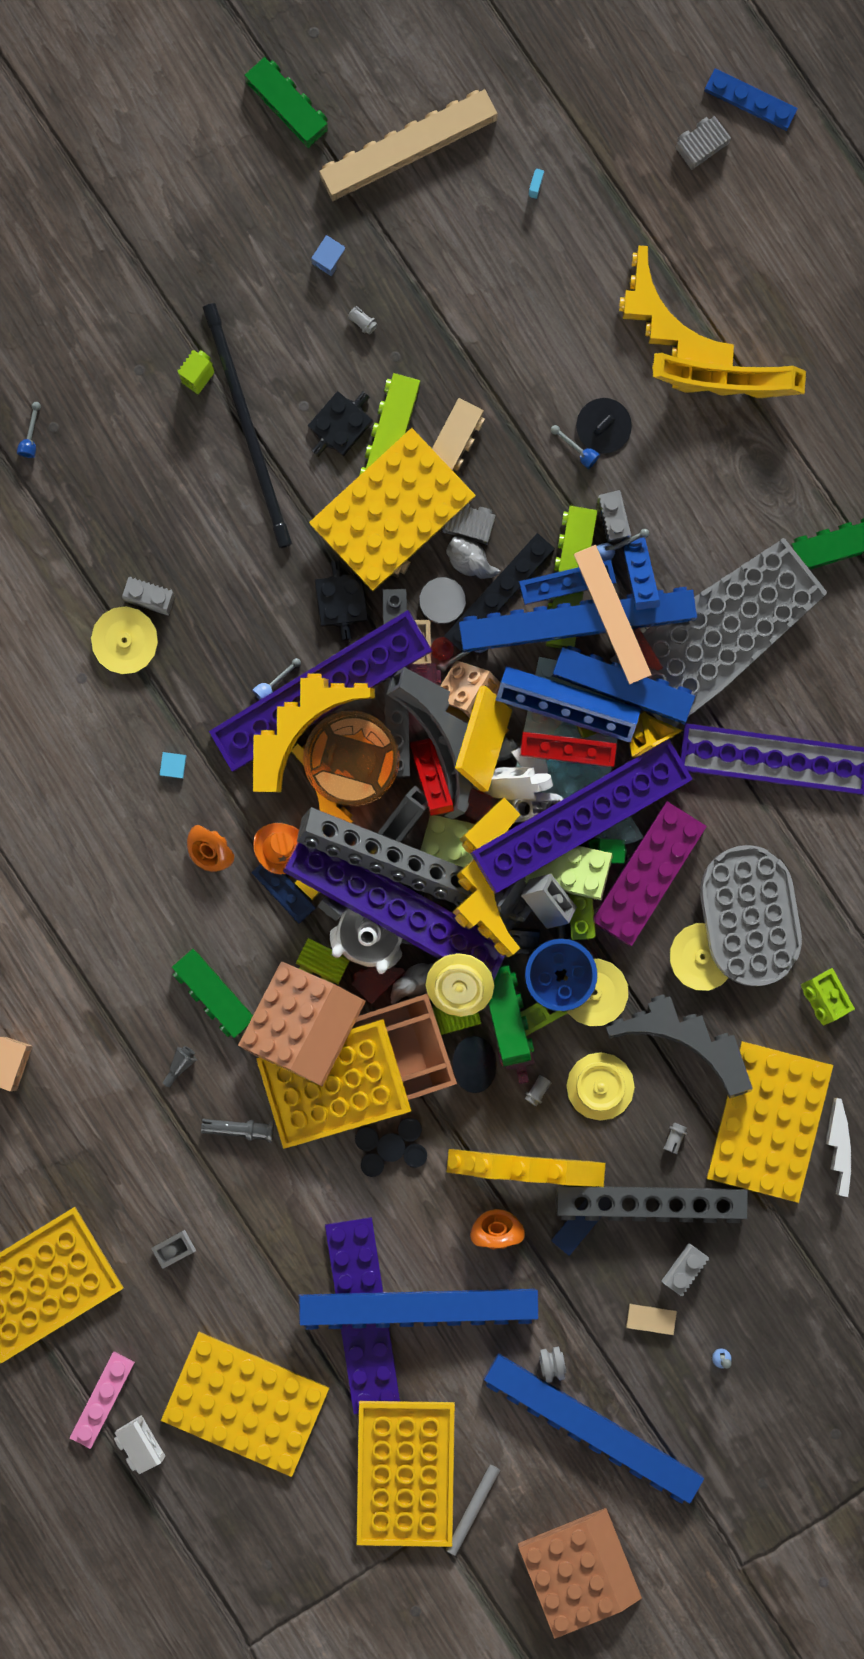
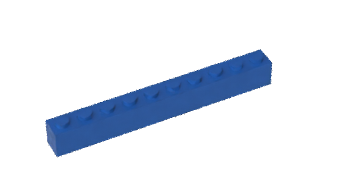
[459,587,697,653]
[298,1289,538,1330]
[484,1353,704,1504]

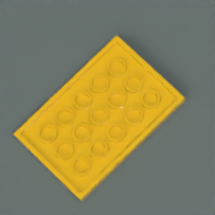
[309,428,476,591]
[256,1019,411,1149]
[706,1041,833,1203]
[0,1207,124,1363]
[161,1332,330,1477]
[357,1401,455,1547]

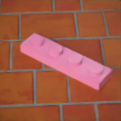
[70,1352,135,1449]

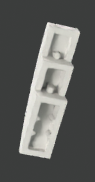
[825,1098,851,1197]

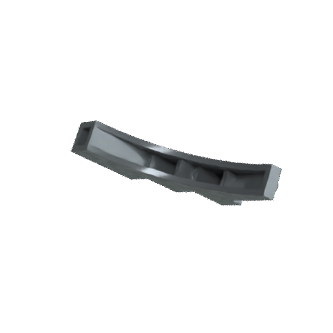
[387,667,473,819]
[317,786,428,921]
[606,994,753,1099]

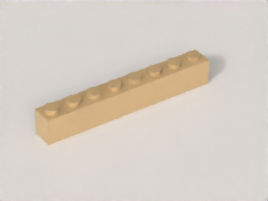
[319,89,497,202]
[392,398,485,578]

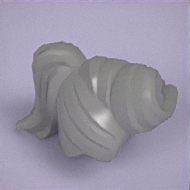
[446,536,501,579]
[390,963,433,1005]

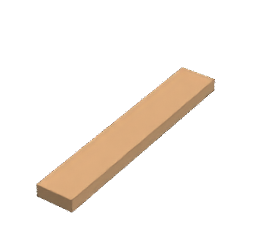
[574,545,651,685]

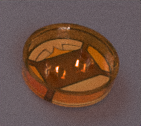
[303,711,400,806]

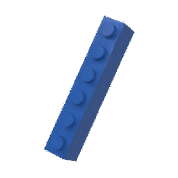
[552,646,695,725]
[496,666,641,743]

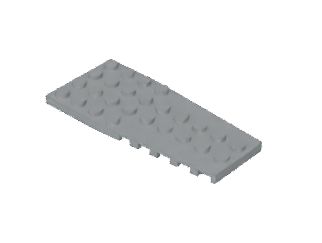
[610,538,827,727]

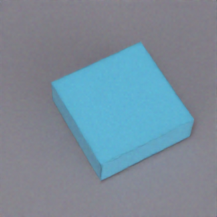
[529,169,544,199]
[160,752,187,779]

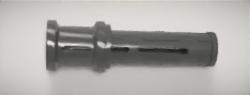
[201,1118,274,1143]

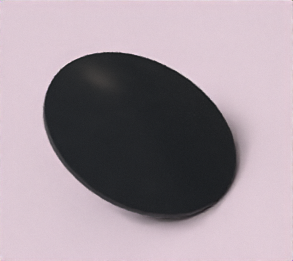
[576,398,632,454]
[452,1036,497,1093]

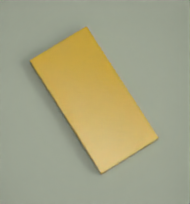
[455,686,512,792]

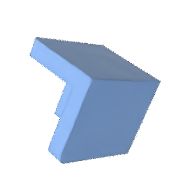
[311,235,345,276]

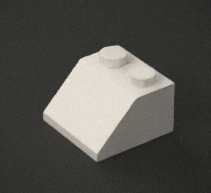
[114,1415,165,1474]

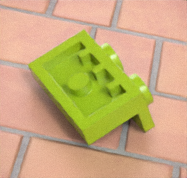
[568,893,596,940]
[801,968,855,1026]

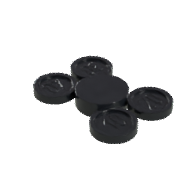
[355,1118,427,1177]

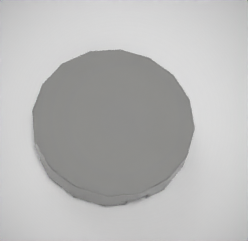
[420,577,466,624]

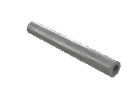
[446,1464,500,1556]

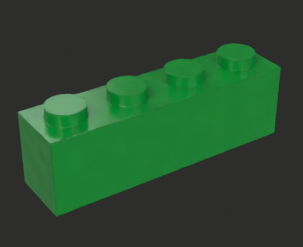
[244,57,328,148]
[790,518,864,570]
[172,949,253,1038]
[488,965,534,1067]

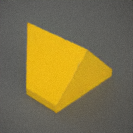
[629,712,683,758]

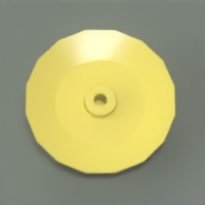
[91,606,158,674]
[670,923,728,991]
[425,953,494,1017]
[563,959,628,1026]
[566,1052,635,1121]

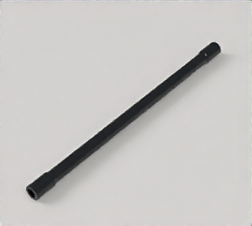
[203,303,292,548]

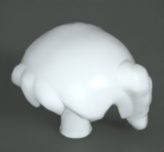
[330,908,402,974]

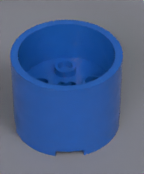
[525,939,597,1011]

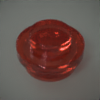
[431,637,454,661]

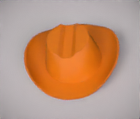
[253,823,299,874]
[187,825,234,872]
[470,1209,525,1250]

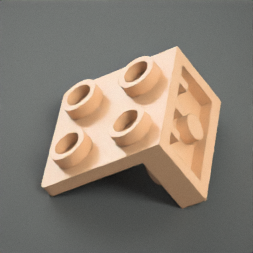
[440,661,501,719]

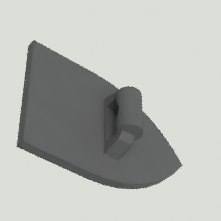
[497,877,532,930]

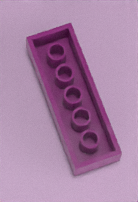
[594,801,707,946]

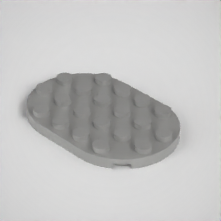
[700,845,802,986]

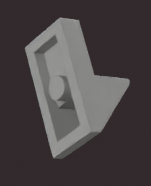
[151,1230,196,1269]

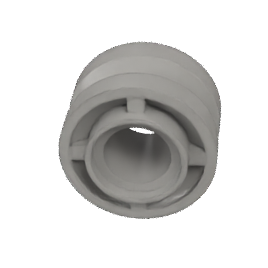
[539,1346,566,1383]

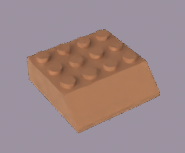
[238,961,366,1086]
[352,994,457,1100]
[518,1508,642,1639]

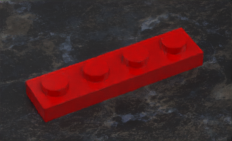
[520,732,617,768]
[409,738,454,816]

